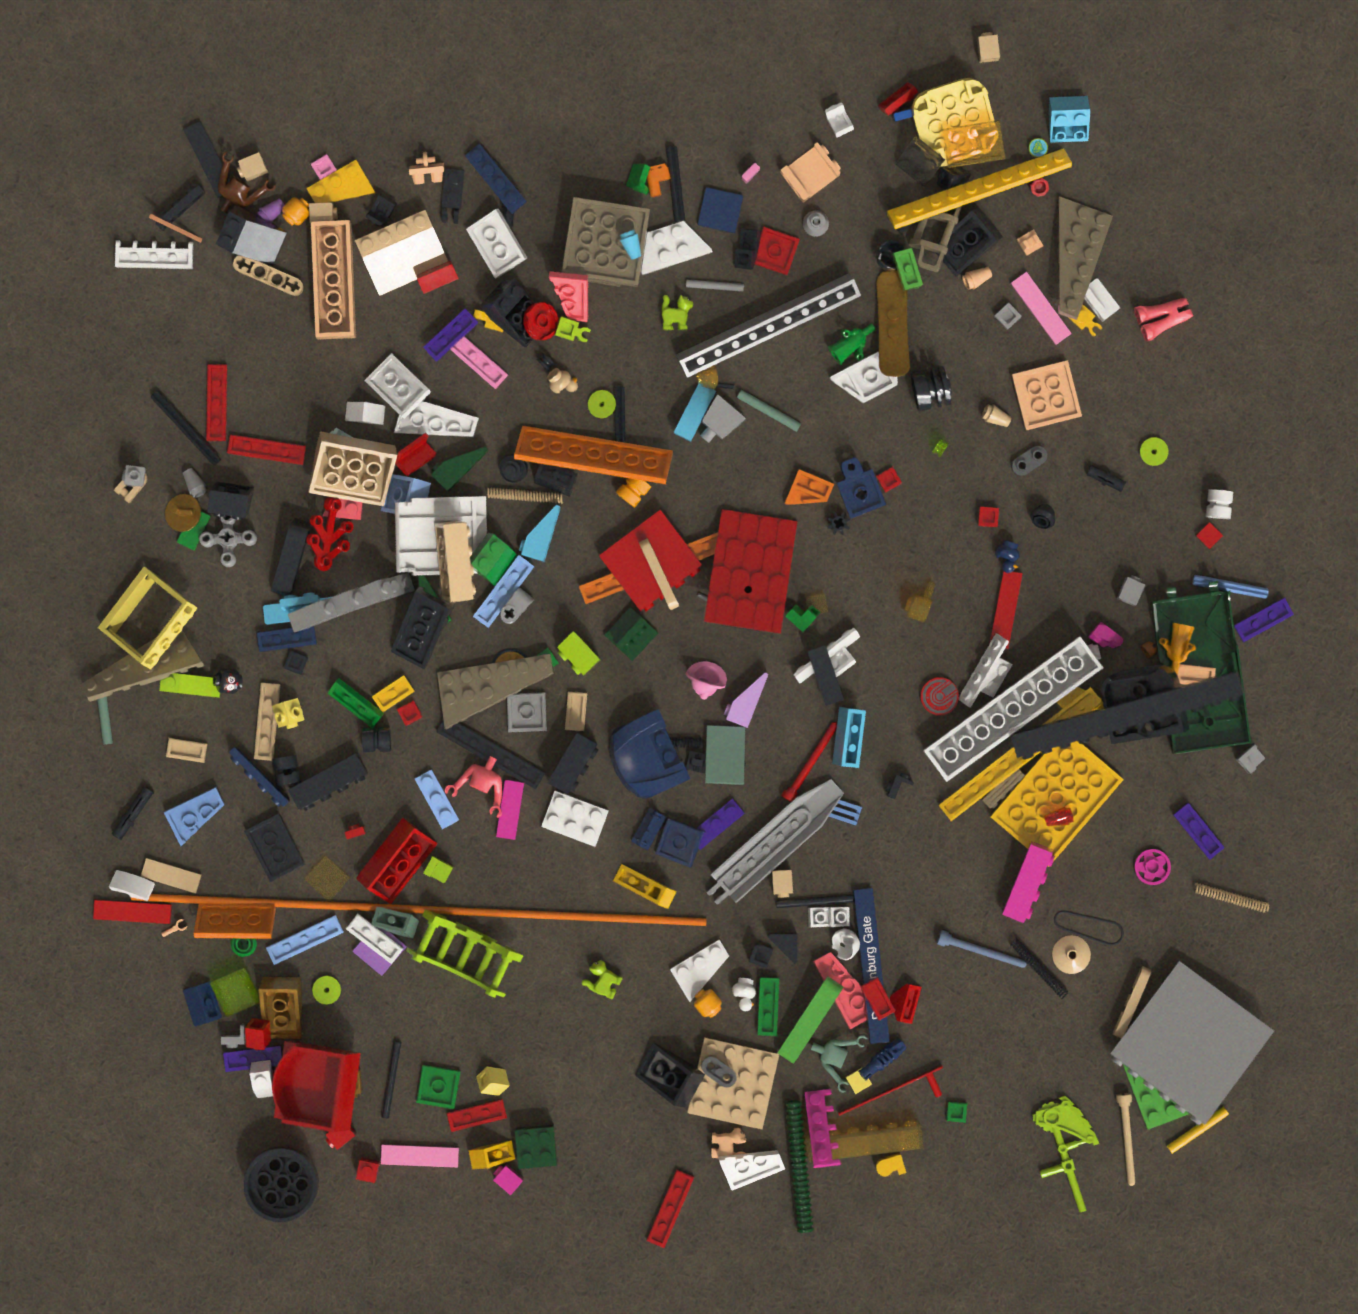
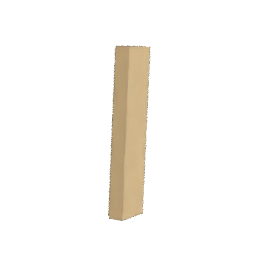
[254,683,281,761]

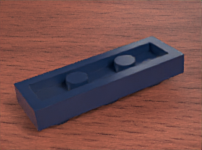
[257,626,317,652]

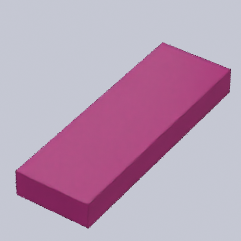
[496,780,524,840]

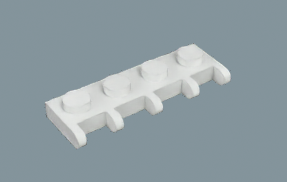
[115,240,193,269]

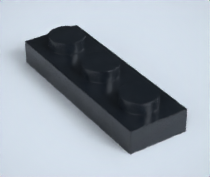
[155,185,205,231]

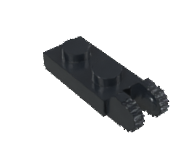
[442,169,465,224]

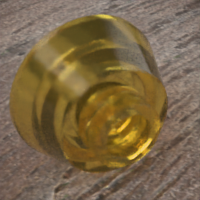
[696,365,718,390]

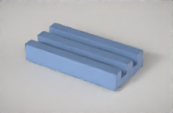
[829,800,862,825]

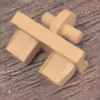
[409,152,444,184]

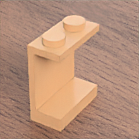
[780,142,841,203]

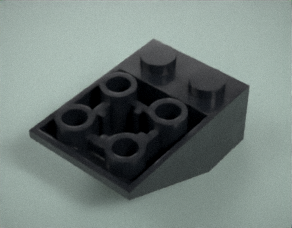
[480,279,534,347]

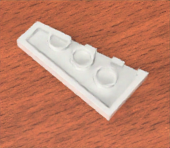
[394,401,479,437]

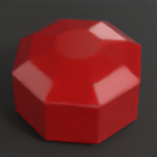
[1029,177,1049,197]

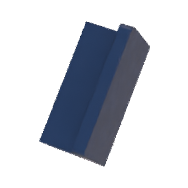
[183,981,222,1026]

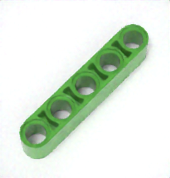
[778,976,844,1064]

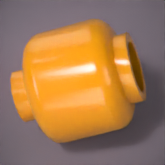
[282,197,309,226]
[693,989,722,1018]

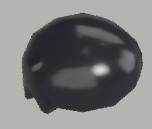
[876,239,905,271]

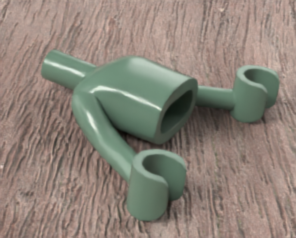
[811,1034,868,1093]

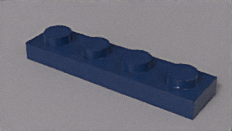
[465,143,527,214]
[229,747,290,807]

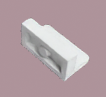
[1085,279,1120,322]

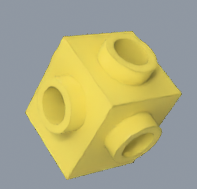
[272,698,304,729]

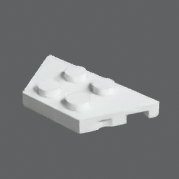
[641,221,712,275]
[830,352,898,403]

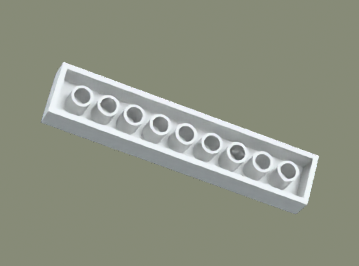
[924,636,1103,782]

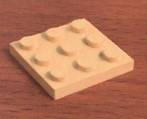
[1011,360,1082,431]

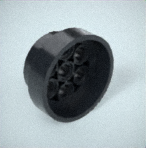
[243,1146,319,1222]

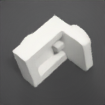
[825,103,854,137]

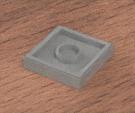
[507,693,547,732]

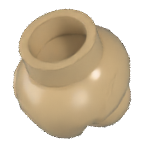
[547,368,578,393]

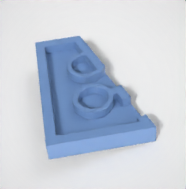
[164,787,225,846]

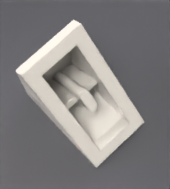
[345,402,385,425]

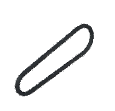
[1054,911,1124,946]

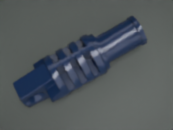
[858,1038,906,1081]

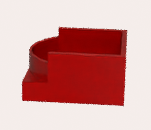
[272,1041,361,1132]

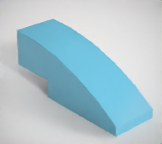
[674,383,716,442]

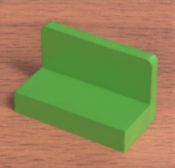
[892,248,923,291]

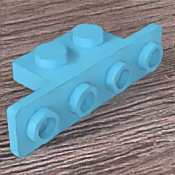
[263,593,332,625]

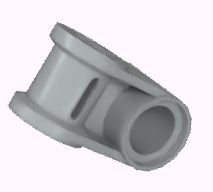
[501,587,534,624]

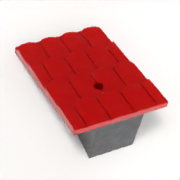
[704,509,797,634]

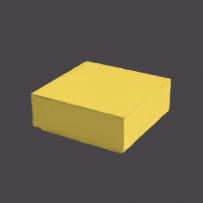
[846,1068,872,1094]

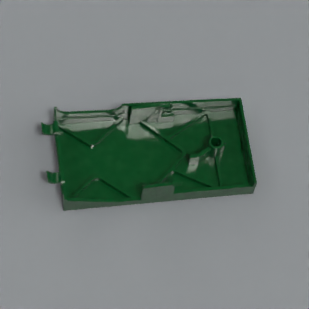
[1150,581,1251,754]

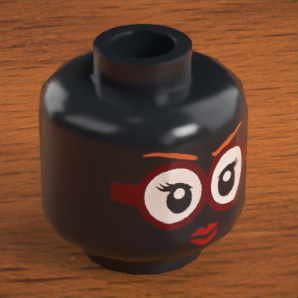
[213,669,243,694]

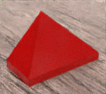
[890,984,922,1024]

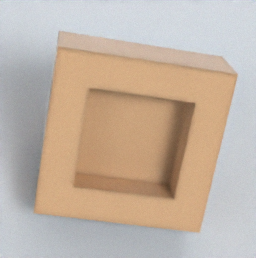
[1017,229,1043,256]

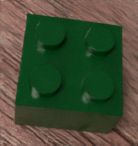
[515,1125,557,1169]

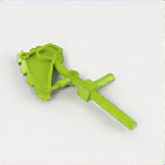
[1033,1096,1099,1212]

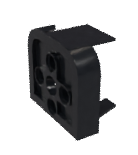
[1101,665,1190,744]

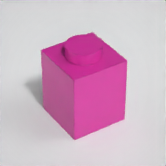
[493,1163,524,1195]

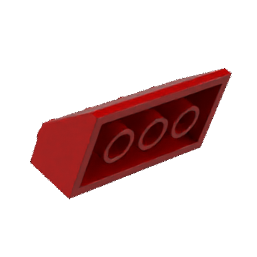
[356,818,438,904]

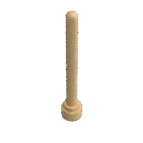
[1116,1093,1135,1186]

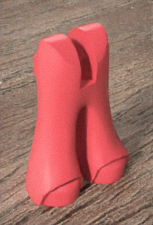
[1134,298,1193,342]

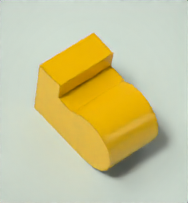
[876,1153,906,1176]

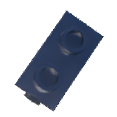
[631,808,666,850]

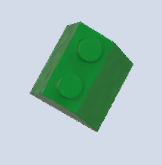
[470,533,518,586]

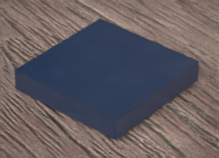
[698,187,743,234]
[655,818,704,868]

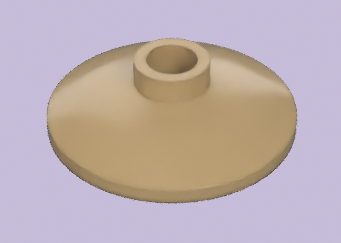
[1052,935,1091,974]

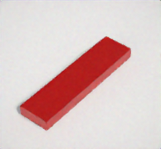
[206,364,227,441]
[227,434,306,465]
[989,571,1023,649]
[93,900,172,924]
[646,1170,694,1248]

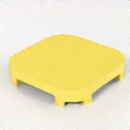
[912,78,999,167]

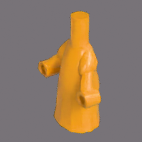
[1159,623,1196,674]

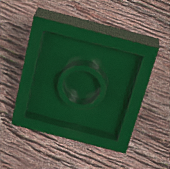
[604,607,658,661]

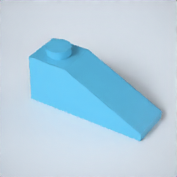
[519,505,561,562]

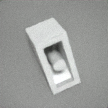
[250,1060,273,1098]

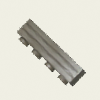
[982,769,1025,809]

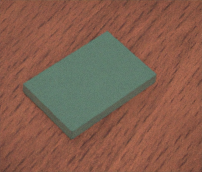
[705,725,745,785]

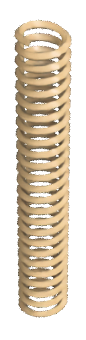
[487,487,563,504]
[1195,882,1269,913]

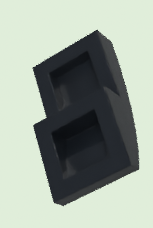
[734,228,761,270]

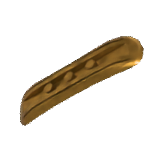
[877,270,910,377]

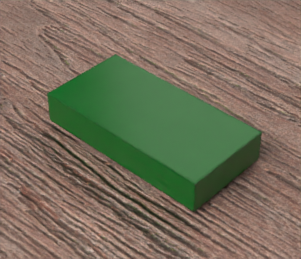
[177,512,211,551]

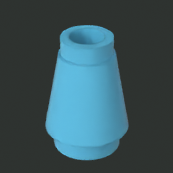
[620,230,642,260]

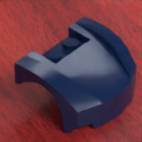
[609,709,691,799]

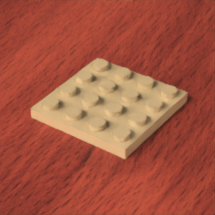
[687,1037,779,1129]

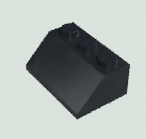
[547,733,599,794]

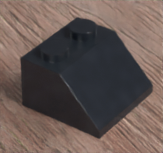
[207,481,254,520]

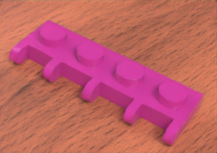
[805,1089,841,1168]

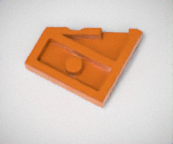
[785,469,834,505]

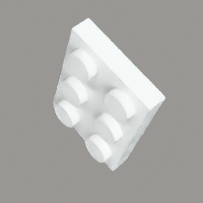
[466,209,527,278]
[365,353,431,419]
[541,791,608,847]

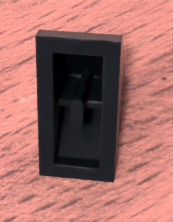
[767,933,797,964]

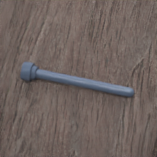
[937,930,1027,968]

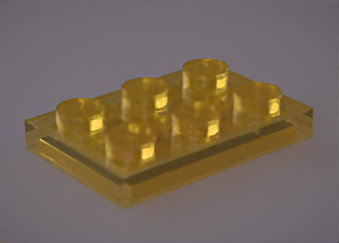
[942,120,1006,168]

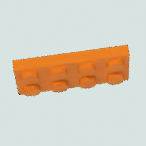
[194,903,276,939]

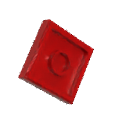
[755,227,800,275]

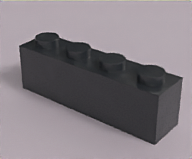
[288,753,368,811]

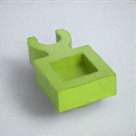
[555,317,591,342]

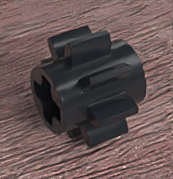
[827,512,850,535]

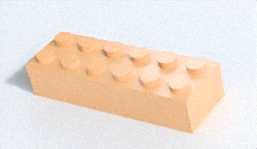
[311,220,356,340]

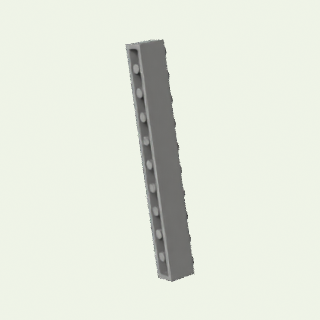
[676,273,861,377]

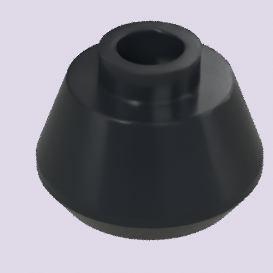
[1030,504,1055,529]

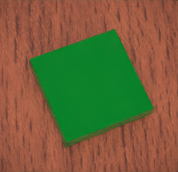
[416,1064,461,1109]

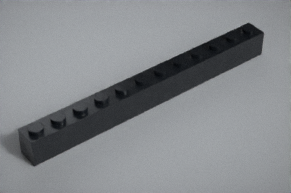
[1011,670,1244,760]

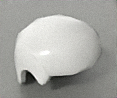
[832,929,860,960]

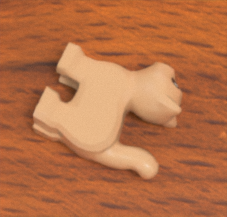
[712,1128,746,1158]

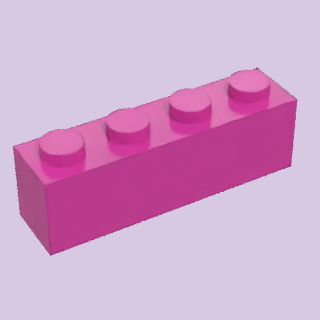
[1002,841,1055,923]

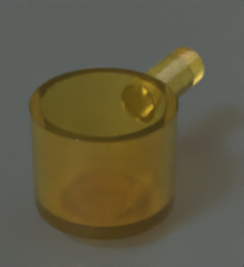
[904,582,935,623]

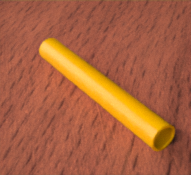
[1167,1107,1229,1154]

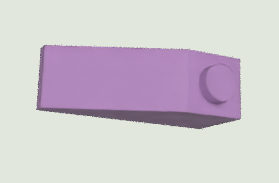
[724,673,768,728]

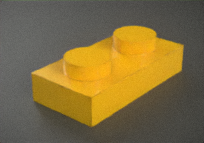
[372,675,415,712]

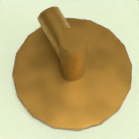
[165,494,201,532]

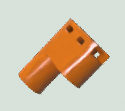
[647,163,671,197]

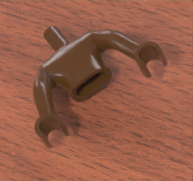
[218,151,277,213]

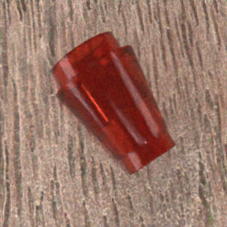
[1044,807,1074,827]

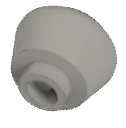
[803,210,829,237]

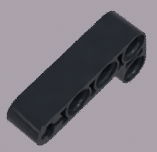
[271,518,314,596]

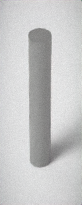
[686,280,744,291]

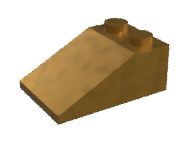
[259,977,302,1039]

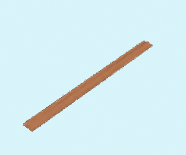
[149,214,202,243]

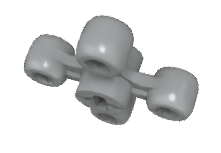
[199,515,257,567]

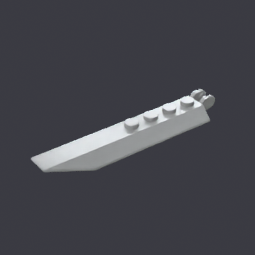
[706,779,844,905]

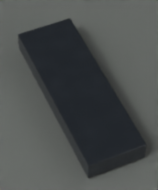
[807,645,844,706]

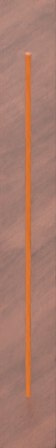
[131,894,706,926]

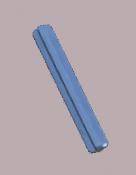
[1193,575,1268,599]

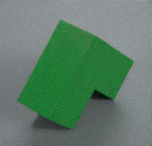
[785,604,821,632]

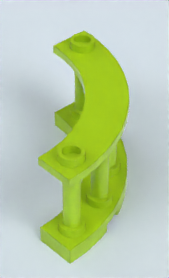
[406,909,523,998]

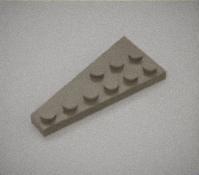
[1058,196,1113,320]
[437,654,554,730]

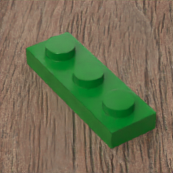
[328,678,384,727]
[758,977,779,1036]

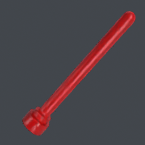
[781,722,837,802]

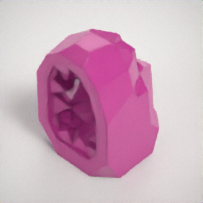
[1088,622,1123,648]

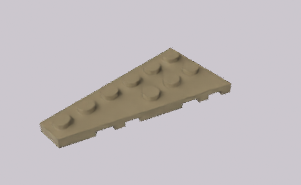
[80,630,204,702]

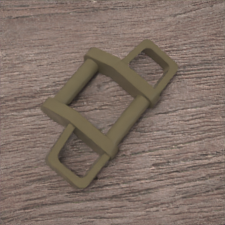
[909,206,962,272]

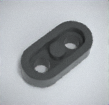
[1012,446,1047,476]
[701,1056,737,1087]

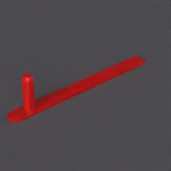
[838,1065,943,1116]

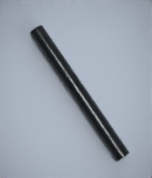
[776,895,853,908]
[381,1041,402,1119]

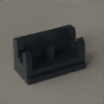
[534,463,578,497]

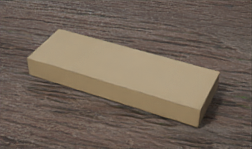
[141,858,202,893]

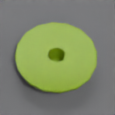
[588,390,616,419]
[1140,437,1168,466]
[312,976,341,1005]

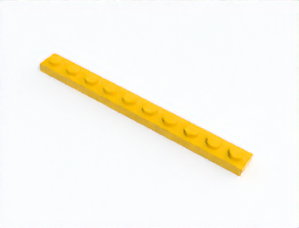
[887,148,1072,229]
[939,687,1103,821]

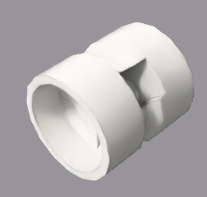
[1206,490,1233,519]

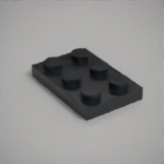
[244,814,305,882]

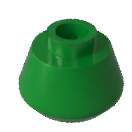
[230,938,257,957]

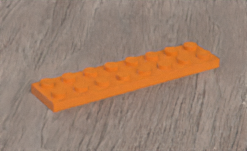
[514,426,673,484]

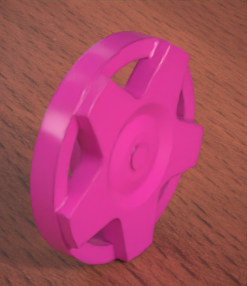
[1134,849,1171,885]

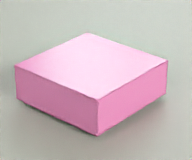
[311,154,337,180]
[742,163,760,184]

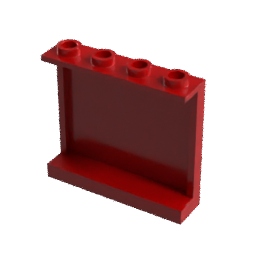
[599,510,702,612]

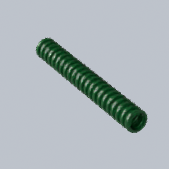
[785,1100,814,1233]

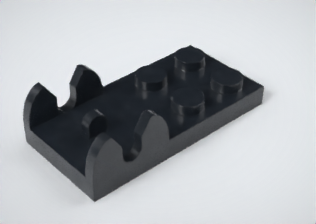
[391,586,455,669]

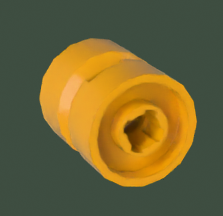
[615,478,651,508]

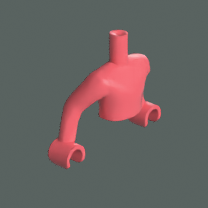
[445,756,502,818]

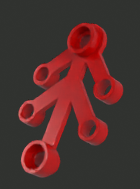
[306,497,353,571]

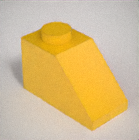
[468,1140,515,1169]

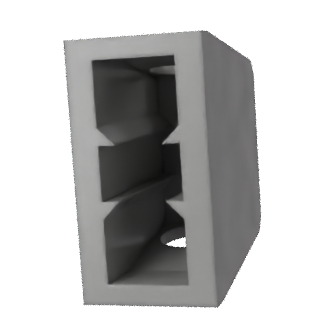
[700,395,746,443]

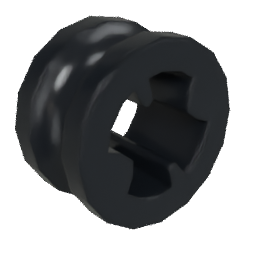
[536,353,555,371]

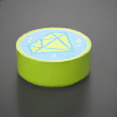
[1028,138,1048,158]

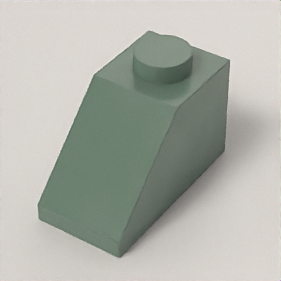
[371,906,419,939]

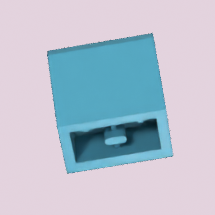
[1049,96,1090,143]

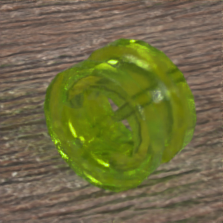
[932,438,949,458]

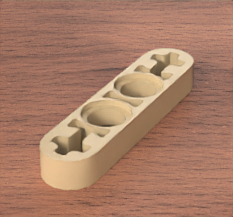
[233,255,304,296]
[639,538,679,610]
[1113,966,1151,1039]

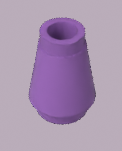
[256,198,284,223]

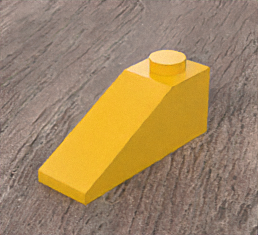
[613,864,677,909]

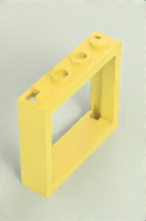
[98,567,197,669]

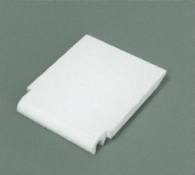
[395,496,487,576]

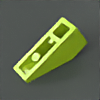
[159,673,220,698]

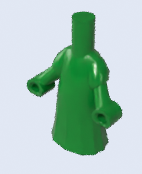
[828,323,875,365]

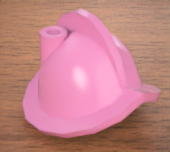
[685,661,727,700]

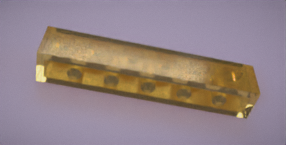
[806,1121,924,1162]

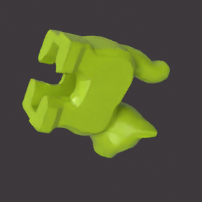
[661,295,693,330]
[582,960,623,999]

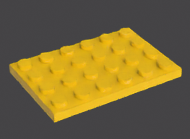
[990,741,1124,867]

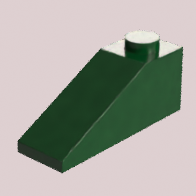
[431,447,488,492]

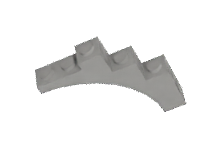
[288,573,415,632]

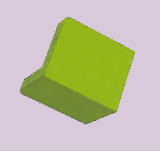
[423,856,453,883]

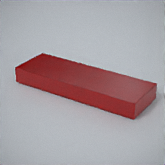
[447,1099,507,1132]

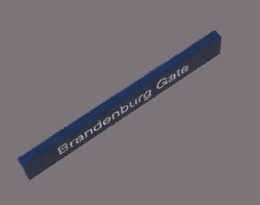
[853,888,890,1044]

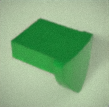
[626,164,650,195]

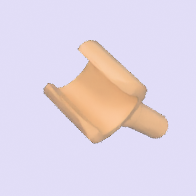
[161,919,187,937]

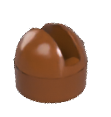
[1140,641,1157,658]

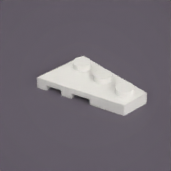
[670,940,729,1002]
[718,1150,785,1190]

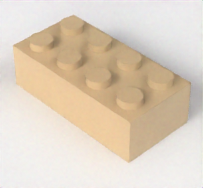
[435,521,475,602]

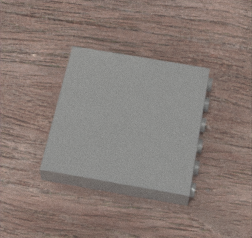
[1110,961,1274,1125]

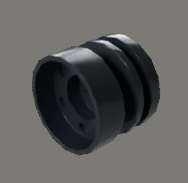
[911,366,952,412]

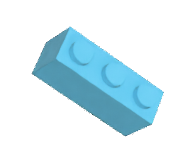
[832,707,866,768]

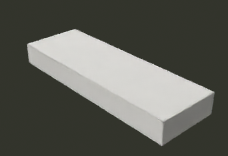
[346,914,404,964]

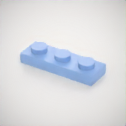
[415,770,459,829]

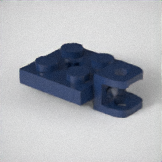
[836,458,886,519]

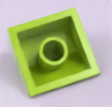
[557,631,600,675]

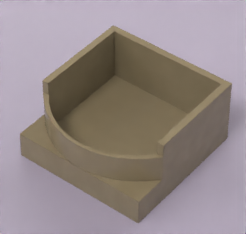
[562,197,650,287]

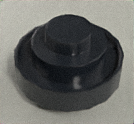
[499,454,528,483]

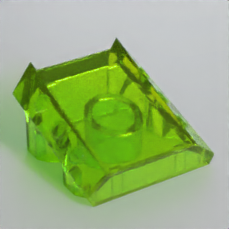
[210,968,260,1017]

